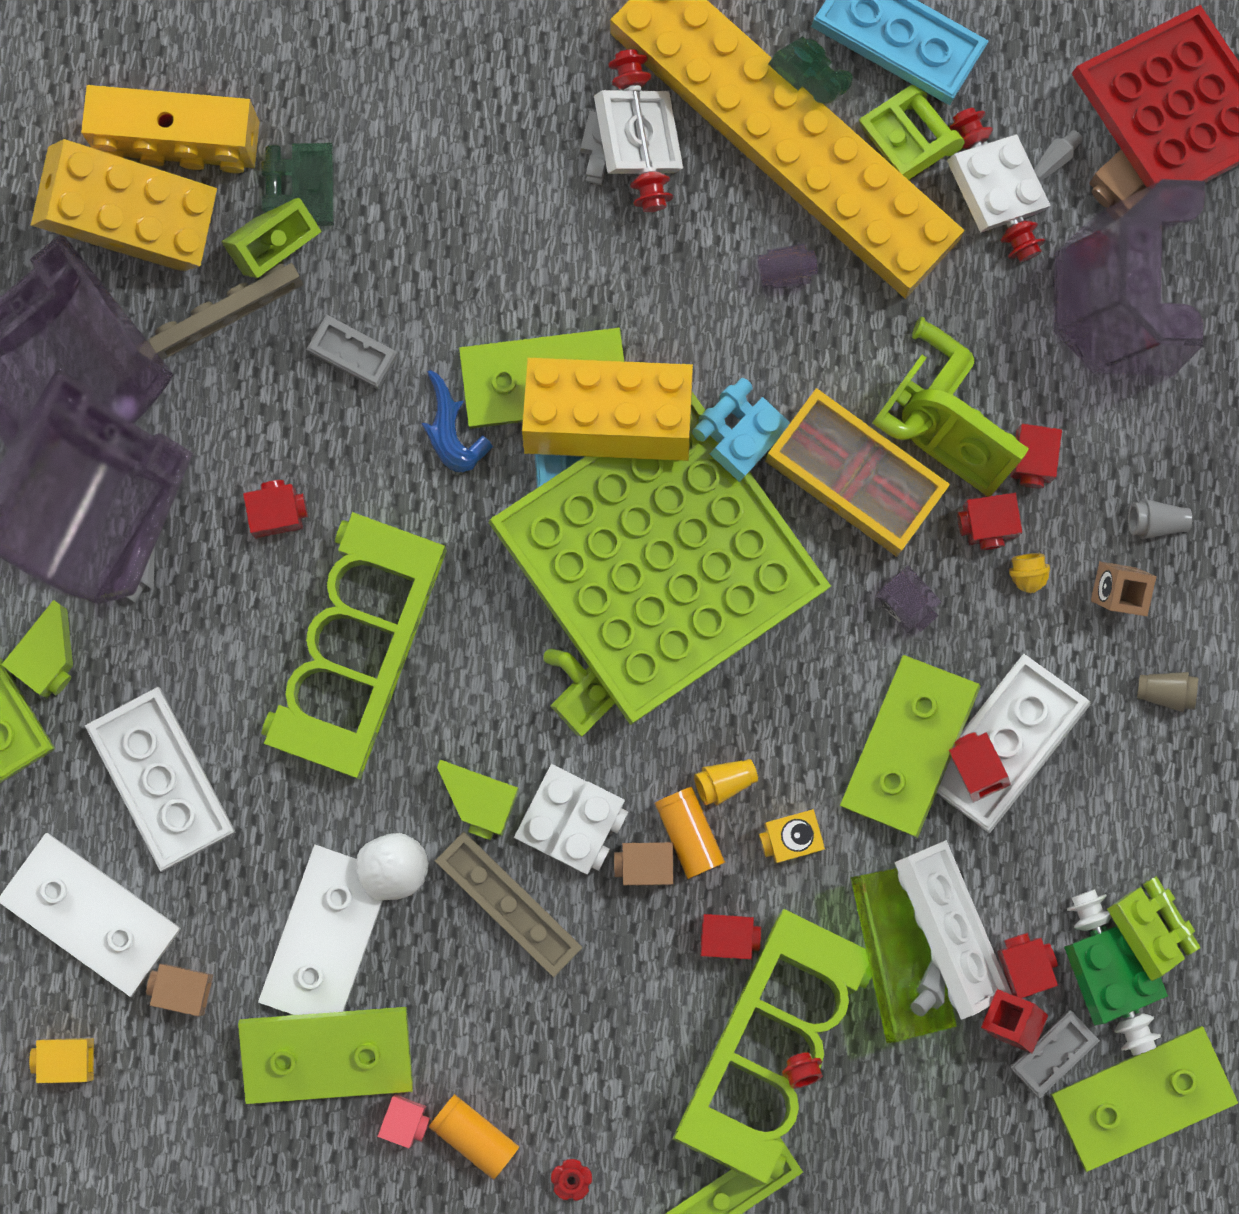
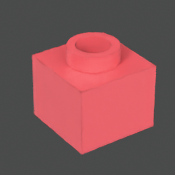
[378,1094,430,1148]

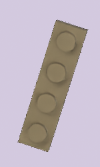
[148,263,304,361]
[435,831,583,977]

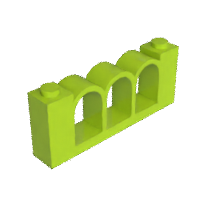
[261,512,447,780]
[672,909,876,1185]

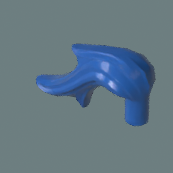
[422,370,493,472]

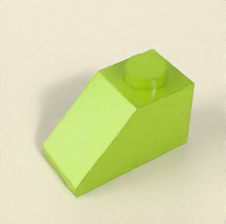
[221,198,322,278]
[1,600,73,698]
[437,760,519,840]

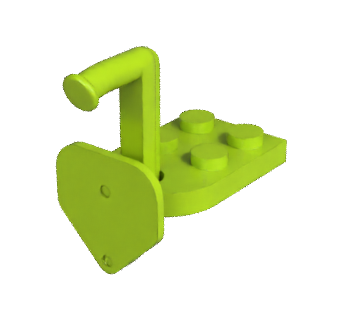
[872,316,1029,497]

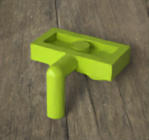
[543,648,615,737]

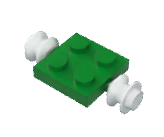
[1064,889,1168,1056]

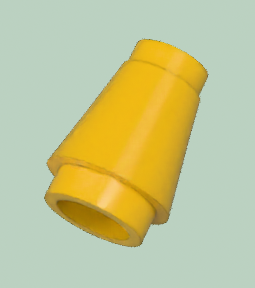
[694,759,758,806]

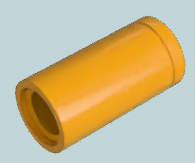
[654,787,726,879]
[429,1094,520,1180]

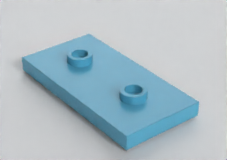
[811,0,988,106]

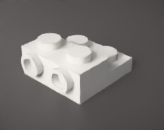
[514,764,628,875]

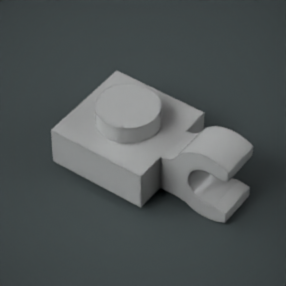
[581,111,606,185]

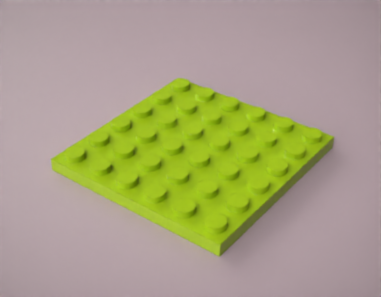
[489,392,831,725]

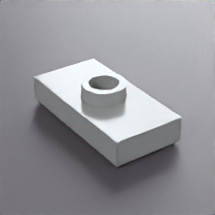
[307,314,398,390]
[1009,1010,1100,1098]

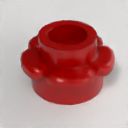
[782,1052,823,1089]
[551,1159,592,1201]

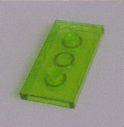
[850,868,957,1043]

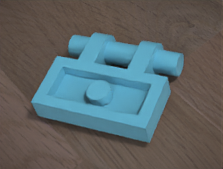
[692,378,790,482]

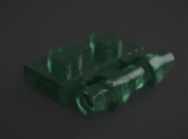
[768,36,853,103]
[261,143,334,226]

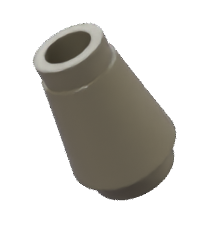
[1137,672,1199,713]

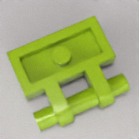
[1107,876,1201,981]

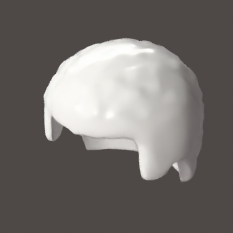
[356,833,428,901]

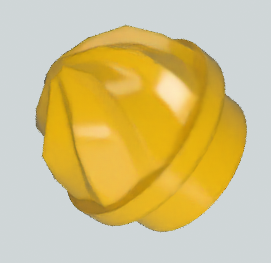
[1009,553,1050,593]

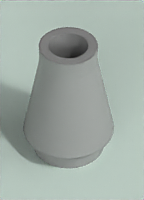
[1128,499,1192,539]

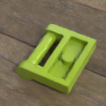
[859,84,965,180]

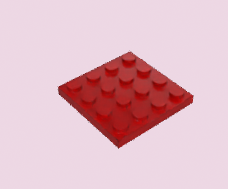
[1071,5,1239,207]

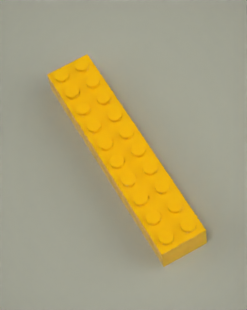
[610,0,965,299]

